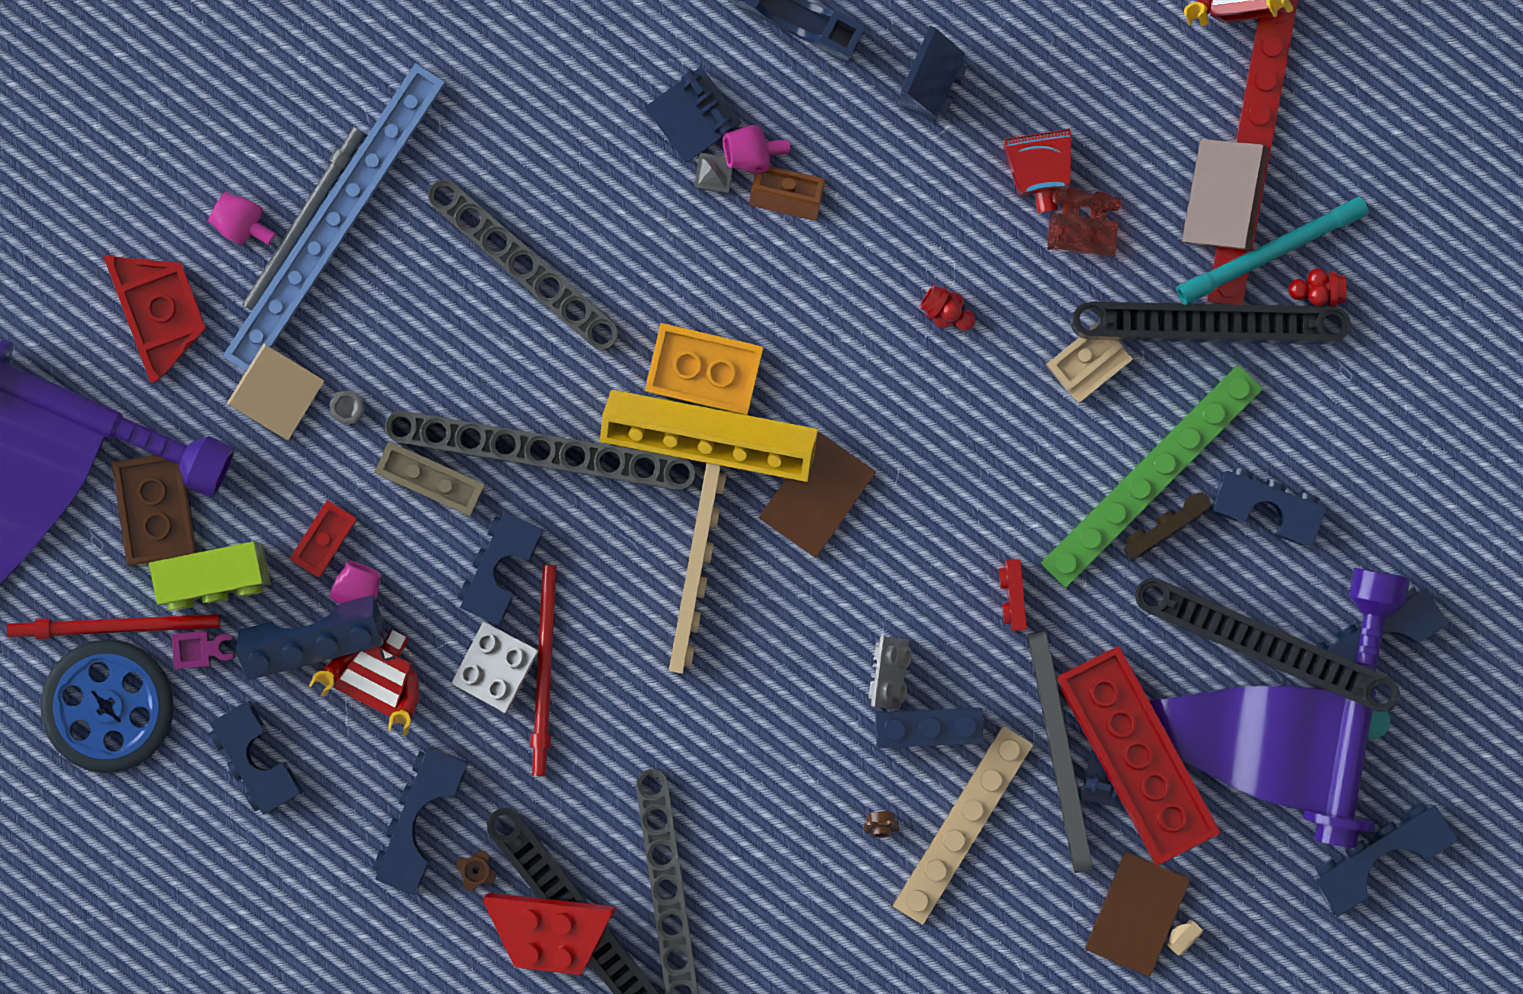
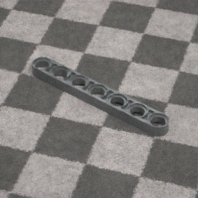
[428,179,618,350]
[1027,631,1092,873]
[636,769,698,994]

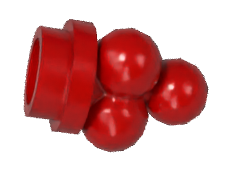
[1288,268,1347,307]
[919,285,976,331]

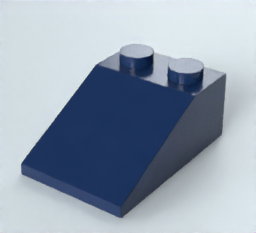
[897,26,968,122]

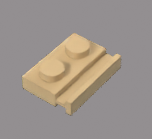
[1046,322,1133,404]

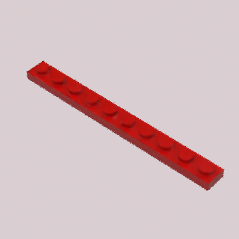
[1206,0,1298,305]

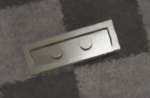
[374,441,485,517]

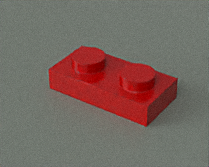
[289,500,358,578]
[999,559,1027,631]

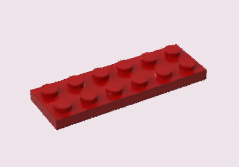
[1056,646,1221,867]

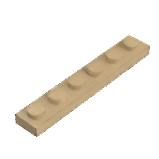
[669,463,727,674]
[892,726,1033,925]

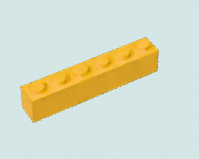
[600,389,818,482]

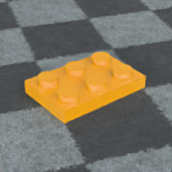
[645,323,763,415]

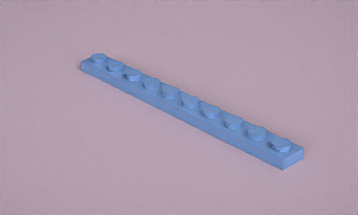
[223,63,445,371]

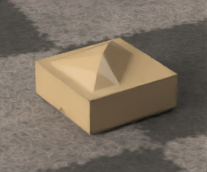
[1166,919,1203,956]

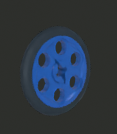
[40,640,174,773]

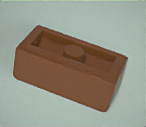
[749,166,826,220]

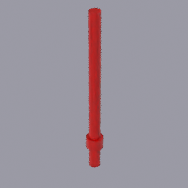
[530,565,557,777]
[7,614,220,640]

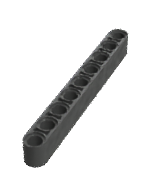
[385,411,696,491]

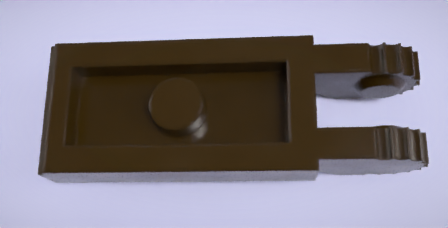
[1123,492,1211,562]

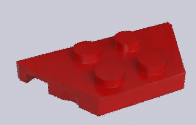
[104,255,207,384]
[483,893,616,975]

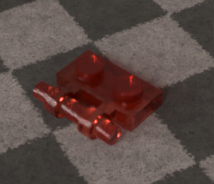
[1047,187,1121,257]

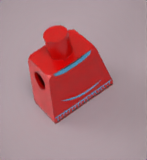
[1002,129,1071,214]

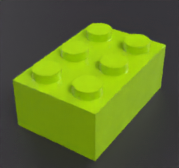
[149,541,271,611]

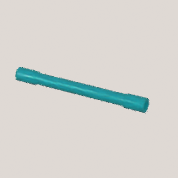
[1176,196,1369,305]

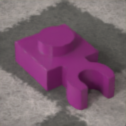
[171,631,235,669]

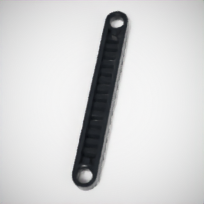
[1070,301,1351,345]
[1135,578,1400,712]
[487,807,660,994]

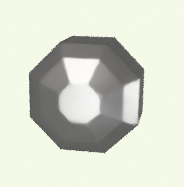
[329,390,365,425]

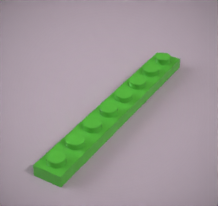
[1040,365,1263,588]

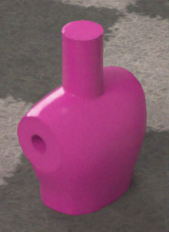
[723,125,790,174]
[208,191,276,246]
[329,561,381,604]

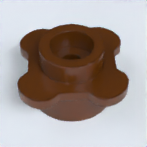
[864,811,899,838]
[456,850,496,891]

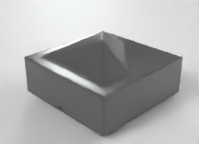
[694,153,733,194]

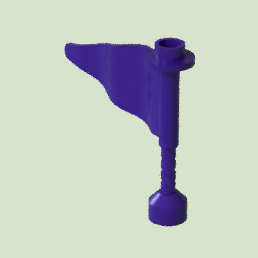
[0,339,235,586]
[1149,568,1410,848]

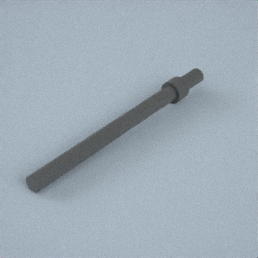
[242,126,365,311]

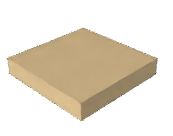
[227,343,324,440]

